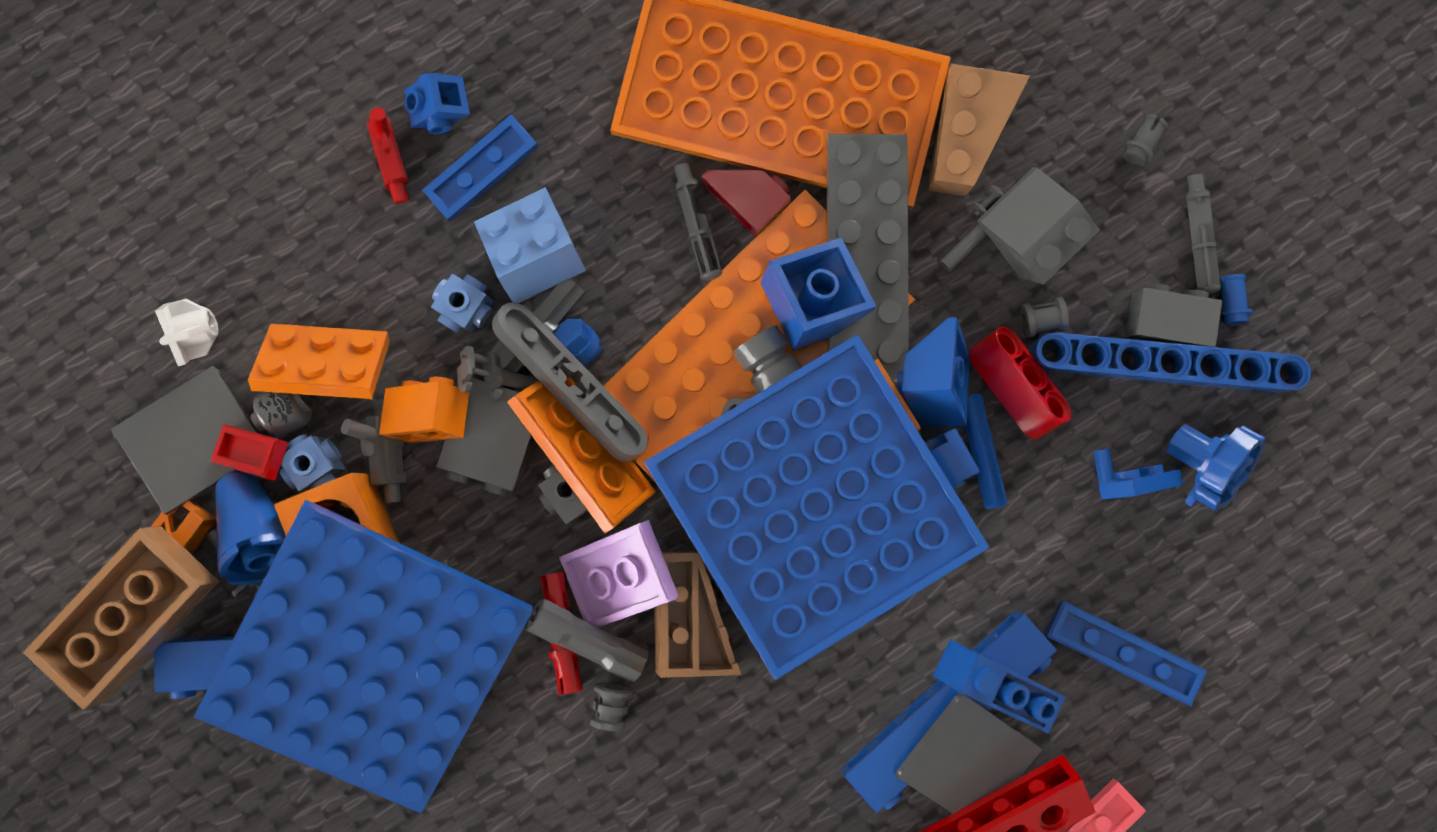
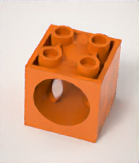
[274,473,399,543]

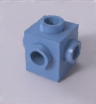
[431,274,493,333]
[280,434,345,492]

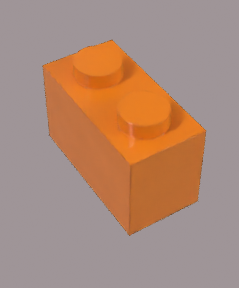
[379,377,469,443]

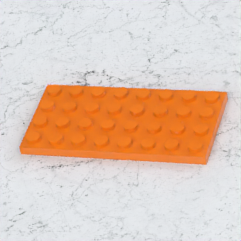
[610,0,951,210]
[603,190,915,485]

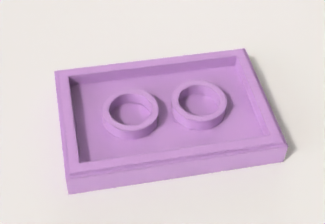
[559,520,679,628]

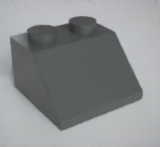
[977,167,1100,285]

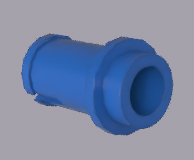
[1220,274,1253,325]

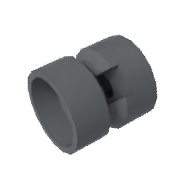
[733,325,802,393]

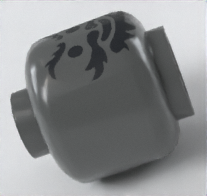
[251,392,315,439]

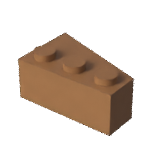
[927,64,1030,196]
[654,551,741,678]

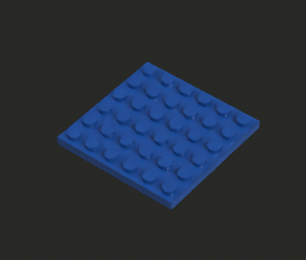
[644,334,990,680]
[194,500,533,814]

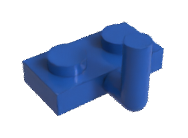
[1093,448,1183,500]

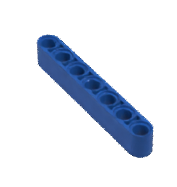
[1028,333,1311,393]

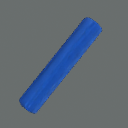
[965,394,1008,509]

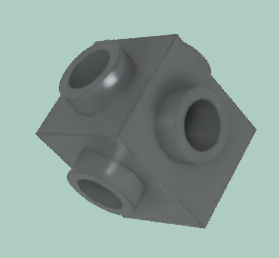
[538,465,588,524]

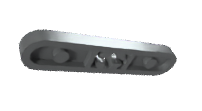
[492,303,648,462]

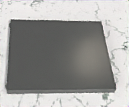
[111,365,259,515]
[894,692,1042,813]

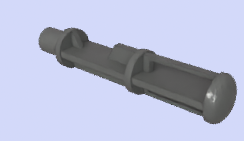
[674,163,722,282]
[1186,174,1221,295]

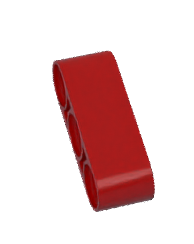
[969,326,1071,440]

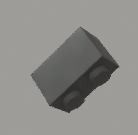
[1125,283,1222,347]

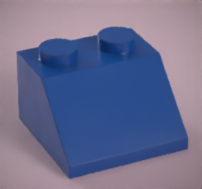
[760,237,876,351]
[897,317,971,427]

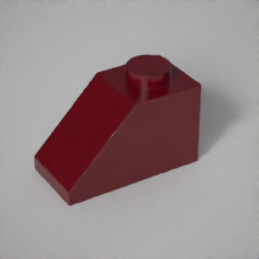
[702,170,791,238]

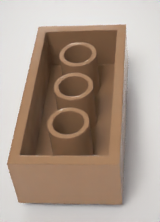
[23,526,219,710]

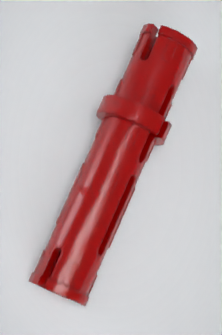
[539,571,583,695]

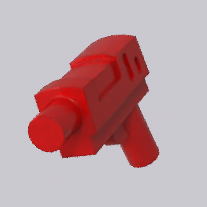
[366,107,409,205]

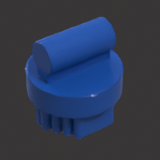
[553,319,605,367]

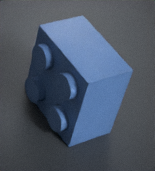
[474,187,586,303]

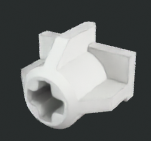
[155,299,218,366]

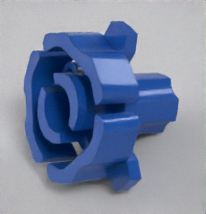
[1166,424,1266,512]

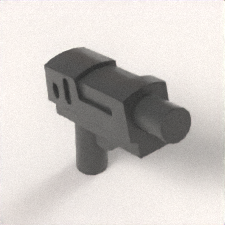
[341,416,407,503]

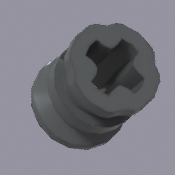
[590,682,633,732]

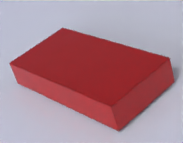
[210,424,288,481]

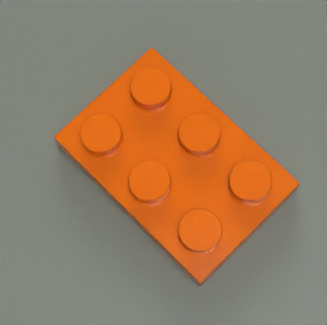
[248,324,390,399]

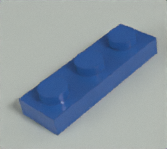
[422,114,538,223]

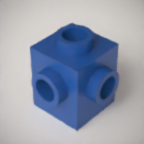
[404,73,470,134]

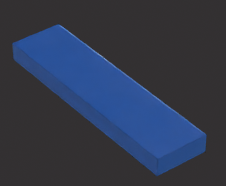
[1044,600,1207,707]

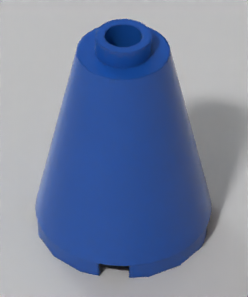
[215,470,286,585]

